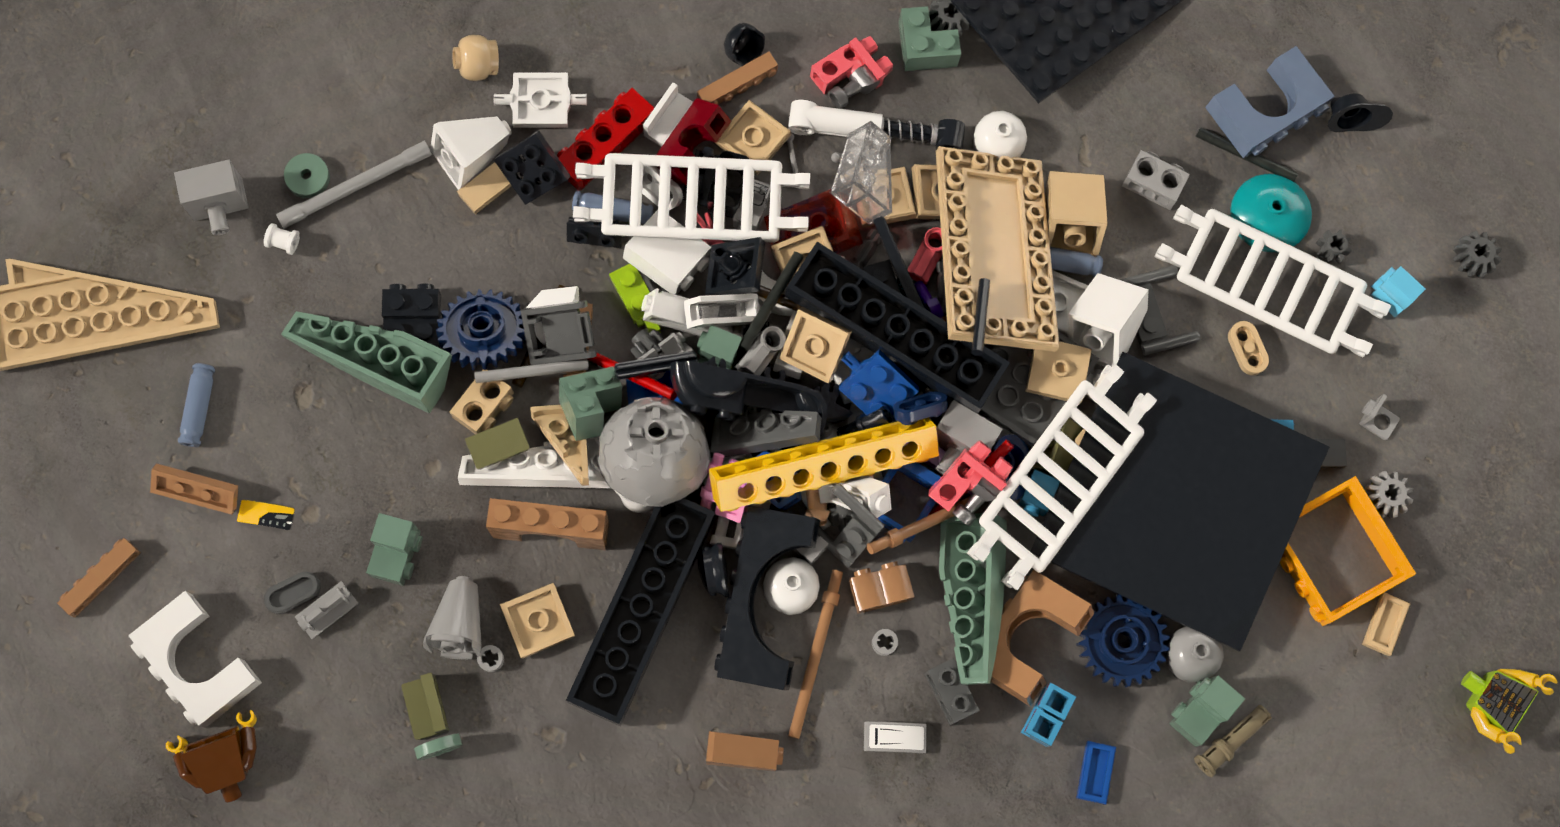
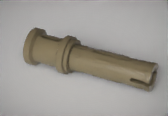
[1194,705,1272,777]

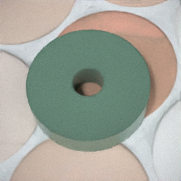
[284,153,330,198]
[414,733,463,760]

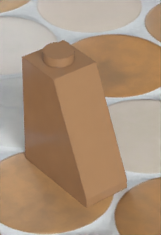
[706,731,784,771]

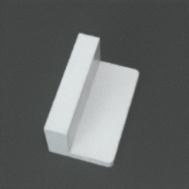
[643,83,693,147]

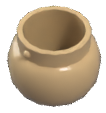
[452,35,499,81]

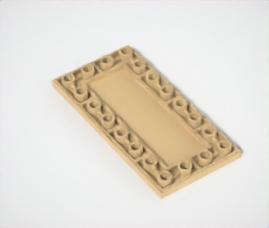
[936,146,1059,352]

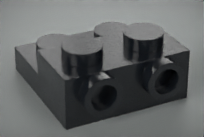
[382,283,441,348]

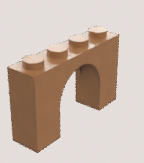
[486,498,609,550]
[991,570,1094,706]

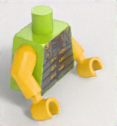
[1461,668,1558,754]

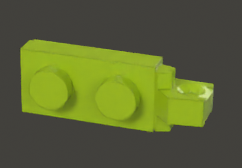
[609,264,661,333]

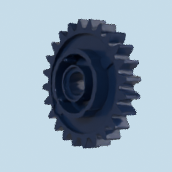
[436,289,526,370]
[1076,595,1170,688]

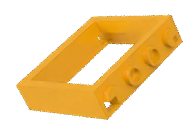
[1280,476,1416,626]

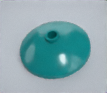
[1230,174,1312,253]

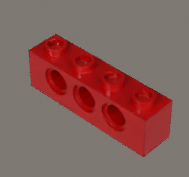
[556,88,654,191]

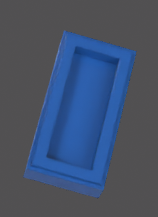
[1076,741,1116,805]

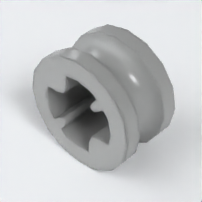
[872,629,898,656]
[477,645,504,672]

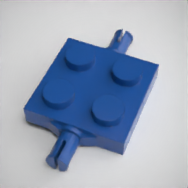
[839,349,919,415]

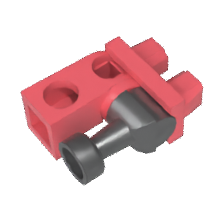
[810,36,893,109]
[928,440,1013,526]

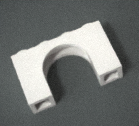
[128,591,262,728]

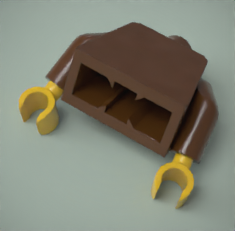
[166,710,257,803]

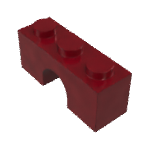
[656,98,732,186]

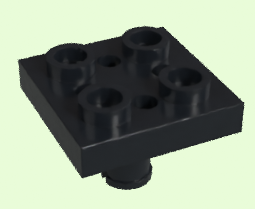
[494,130,570,205]
[705,237,766,296]

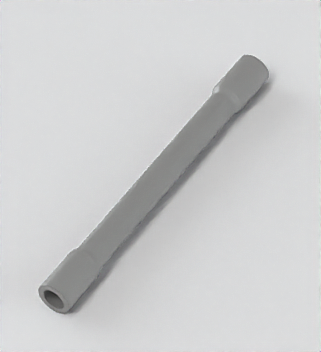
[276,140,432,229]

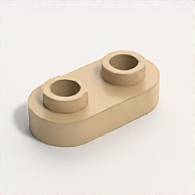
[1228,321,1269,375]

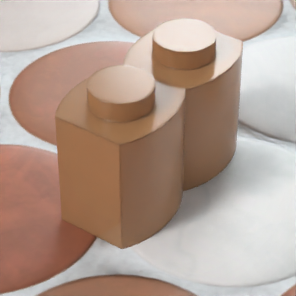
[849,561,914,614]

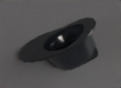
[1328,93,1393,132]

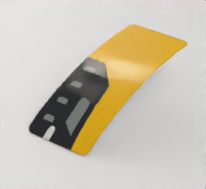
[237,500,294,530]

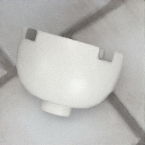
[973,111,1027,160]
[763,557,820,615]

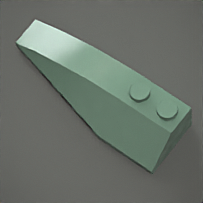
[281,311,452,414]
[939,513,1007,685]

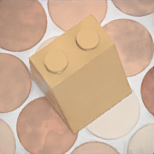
[1045,171,1107,256]

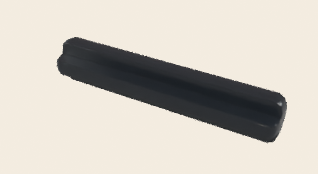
[614,351,698,380]

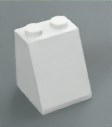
[1068,273,1149,367]

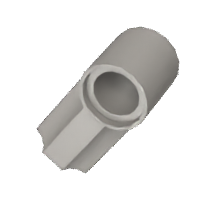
[735,326,786,376]

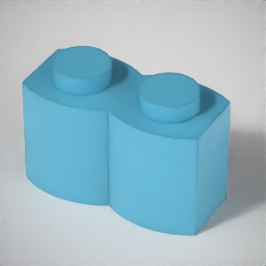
[1370,266,1426,318]

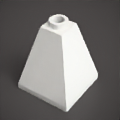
[430,116,512,190]

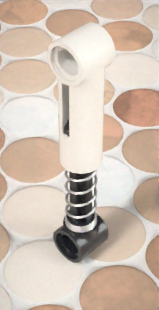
[788,100,965,150]

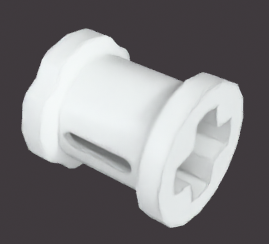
[264,223,300,255]

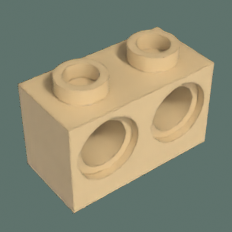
[450,369,514,434]

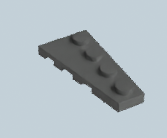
[710,409,822,458]

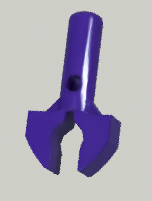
[914,281,944,321]

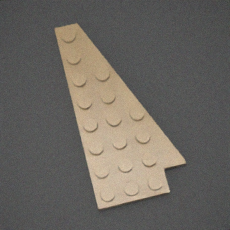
[0,259,220,371]

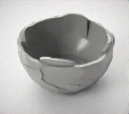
[597,397,710,507]

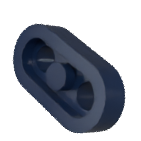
[893,392,948,425]

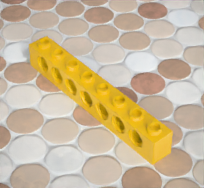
[709,417,939,512]

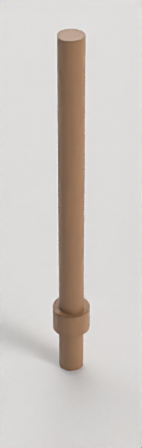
[867,496,986,554]
[788,570,843,739]

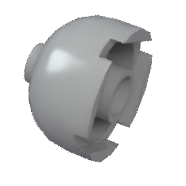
[1165,627,1224,682]

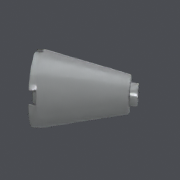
[423,576,482,660]

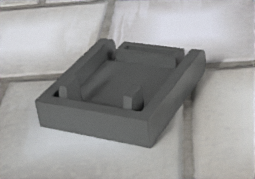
[521,300,597,365]

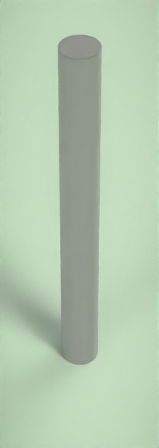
[474,359,589,383]

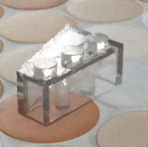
[831,121,892,225]

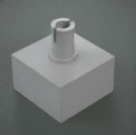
[174,159,249,235]
[936,400,1002,475]

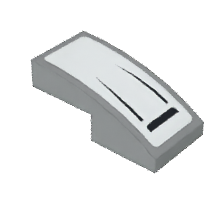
[864,722,926,754]

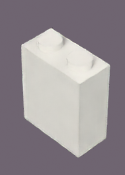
[623,210,711,295]

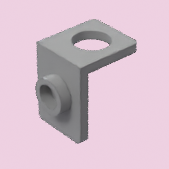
[1359,394,1400,440]

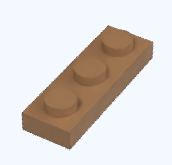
[150,463,238,515]

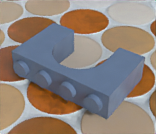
[1205,46,1335,158]

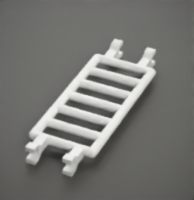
[573,153,810,242]
[1154,205,1391,357]
[967,365,1157,590]

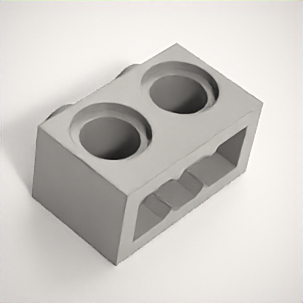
[1122,150,1190,210]

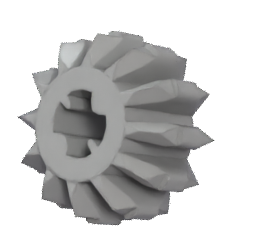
[1364,471,1413,519]

